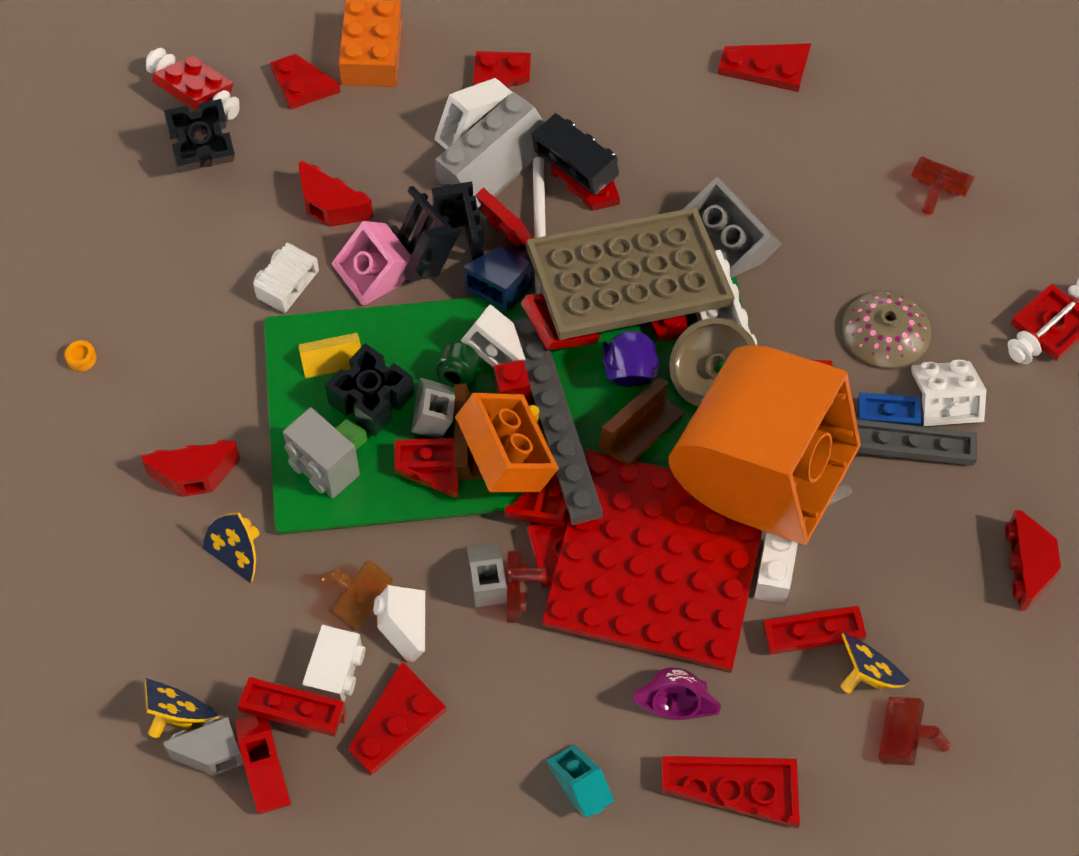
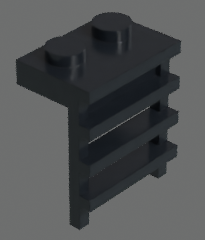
[431,181,484,261]
[390,186,460,282]

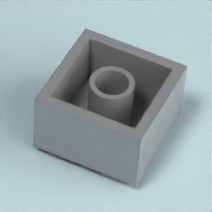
[283,407,360,499]

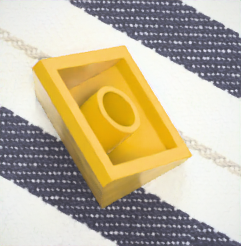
[298,333,361,378]

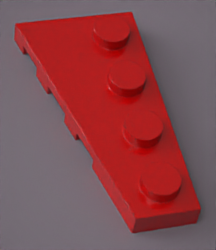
[661,756,800,828]

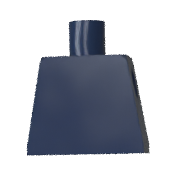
[463,247,532,312]

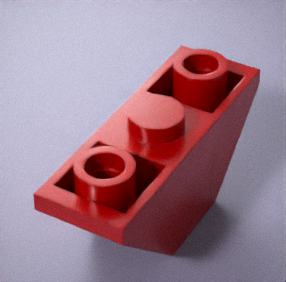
[298,160,373,227]
[141,440,240,497]
[1005,510,1061,611]
[234,715,291,815]

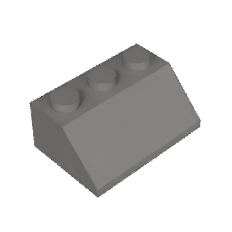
[683,177,782,278]

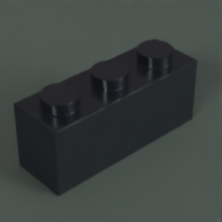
[531,113,619,196]

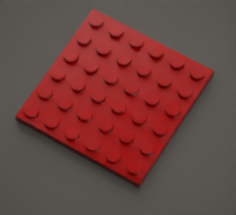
[541,449,763,673]

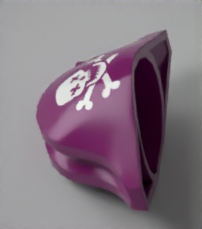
[633,667,721,720]

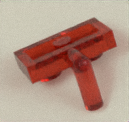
[911,156,975,215]
[507,551,546,623]
[878,697,950,765]

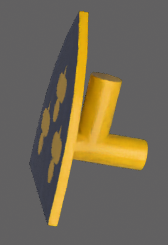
[203,513,260,583]
[840,632,910,693]
[145,678,220,738]

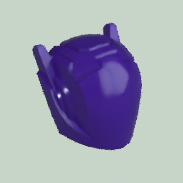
[602,331,659,387]

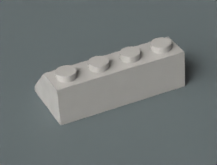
[435,92,544,211]

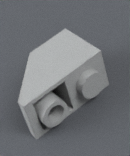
[411,378,455,439]
[467,543,507,607]
[163,717,244,776]

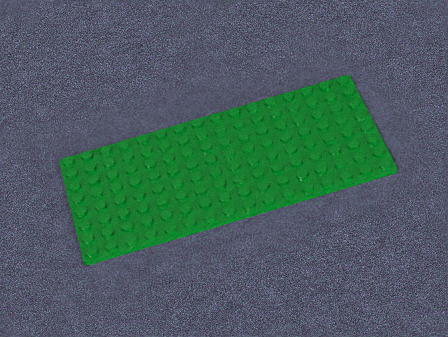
[264,276,743,534]

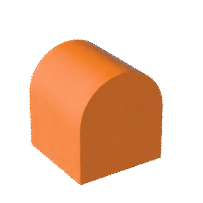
[669,345,861,546]

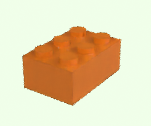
[339,0,403,87]
[455,393,559,492]

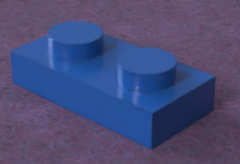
[858,392,921,426]

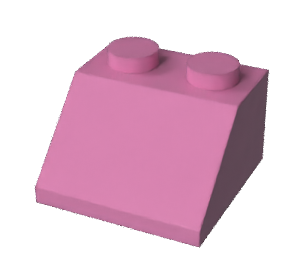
[331,221,411,305]

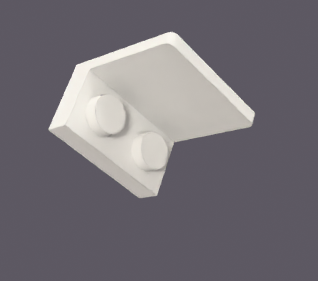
[911,360,987,426]

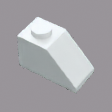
[461,304,525,367]
[373,585,425,663]

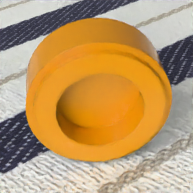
[64,340,97,372]

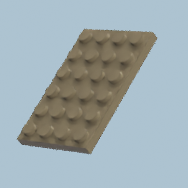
[526,207,735,340]

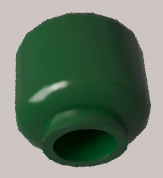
[436,342,479,387]

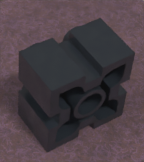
[164,99,235,173]
[325,343,415,437]

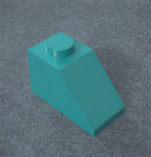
[546,744,615,818]

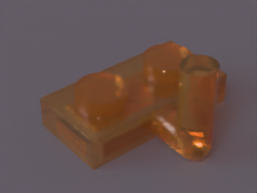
[321,559,394,631]

